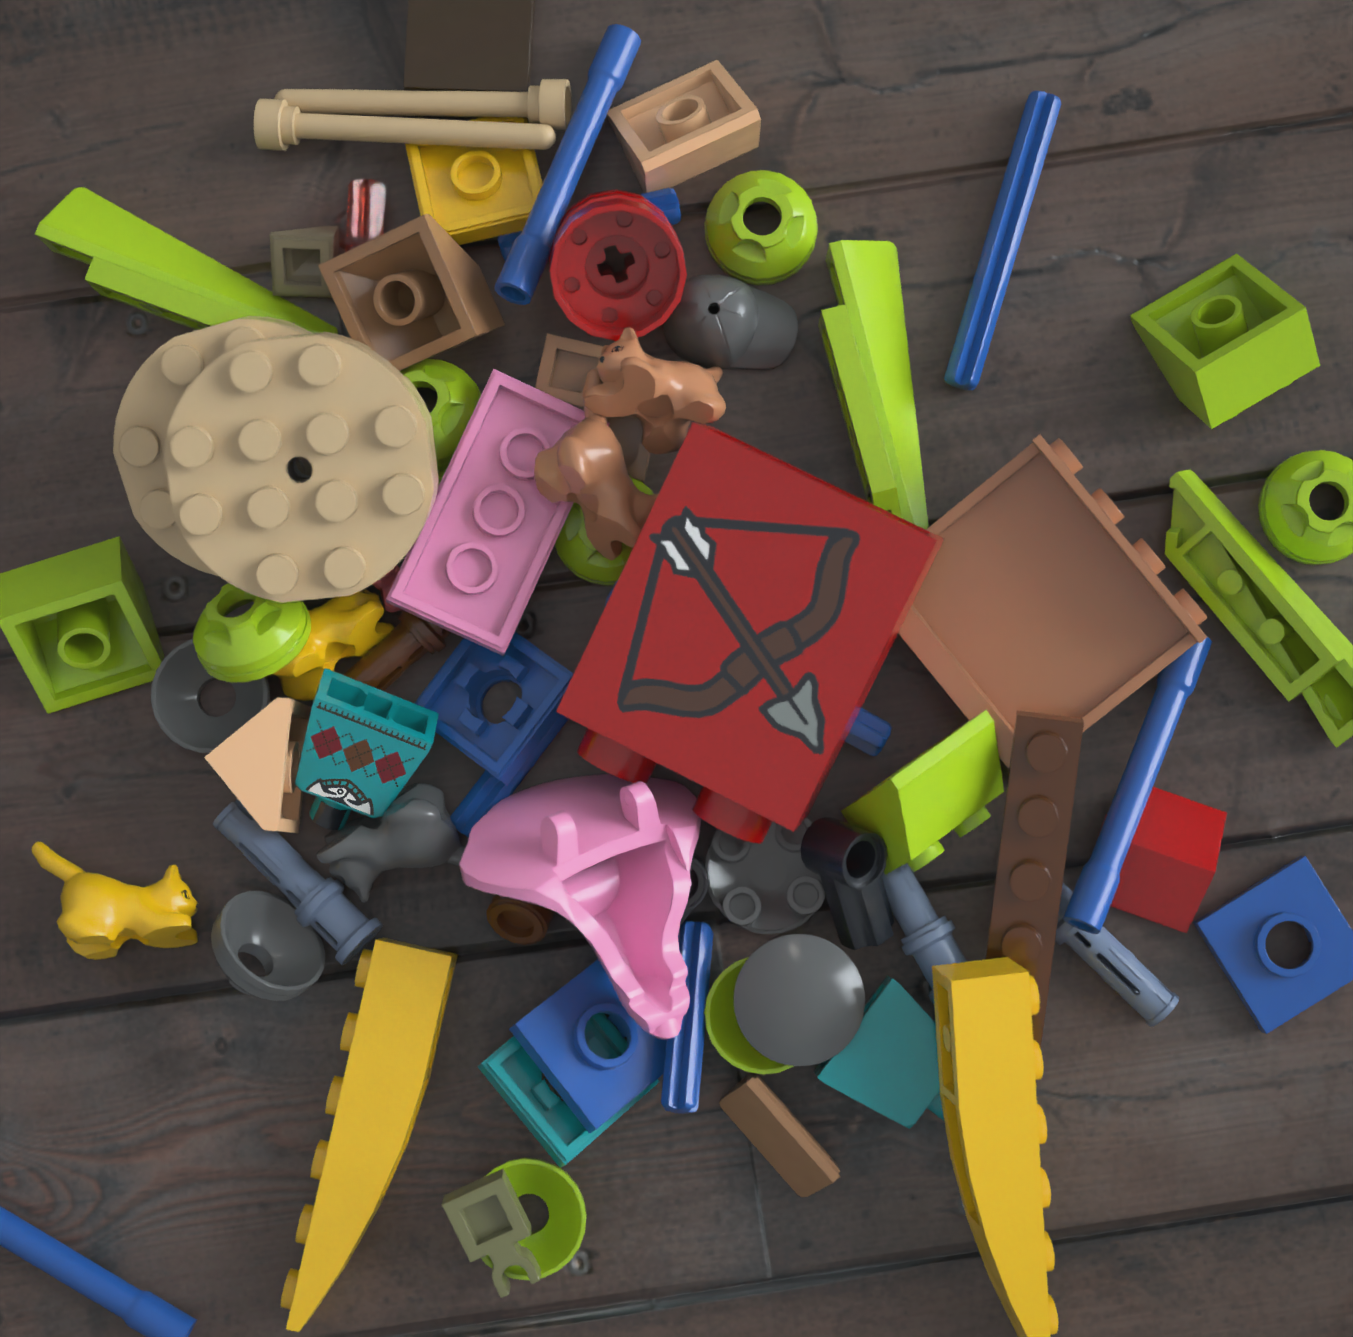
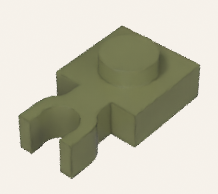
[442,1168,541,1298]

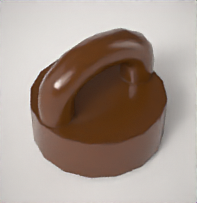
[486,894,555,945]

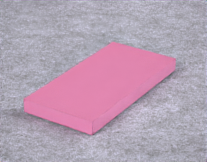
[386,369,610,656]

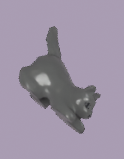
[316,783,466,903]

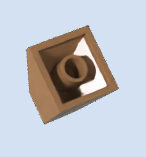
[318,214,505,371]

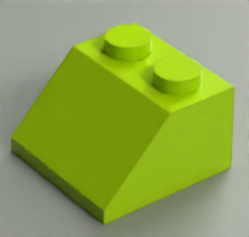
[1130,253,1320,429]
[0,536,165,714]
[841,710,1004,875]

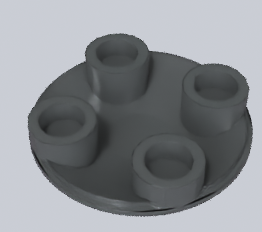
[705,817,826,934]
[734,934,865,1066]

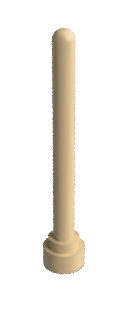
[274,79,572,131]
[254,98,556,151]

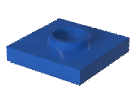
[415,632,573,786]
[1192,856,1353,1034]
[509,959,667,1134]

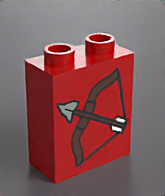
[556,422,944,844]

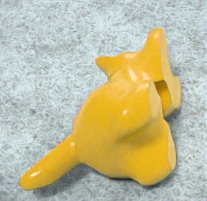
[272,589,394,701]
[32,842,198,960]

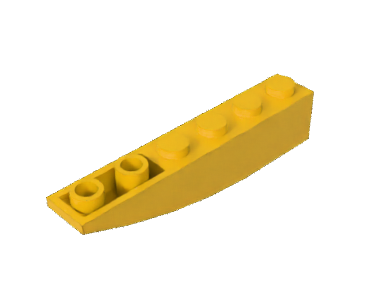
[281,938,458,1332]
[932,957,1058,1337]

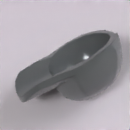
[663,275,798,370]

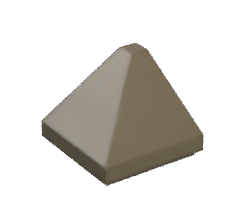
[270,225,339,298]

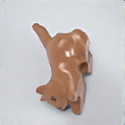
[583,327,726,454]
[534,369,659,561]

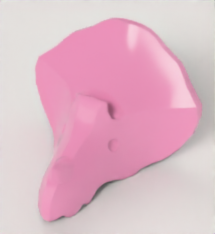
[459,774,701,1040]

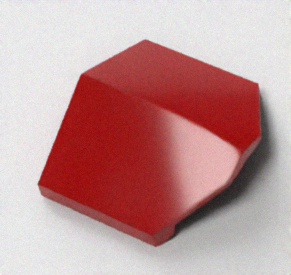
[1095,787,1227,933]

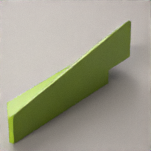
[35,187,338,334]
[818,240,929,530]
[1165,470,1353,748]

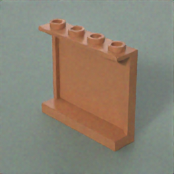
[898,434,1208,769]

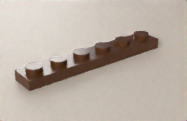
[985,711,1084,1081]

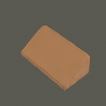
[719,1073,840,1197]

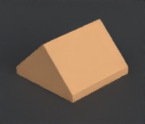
[607,60,761,193]
[204,697,312,833]

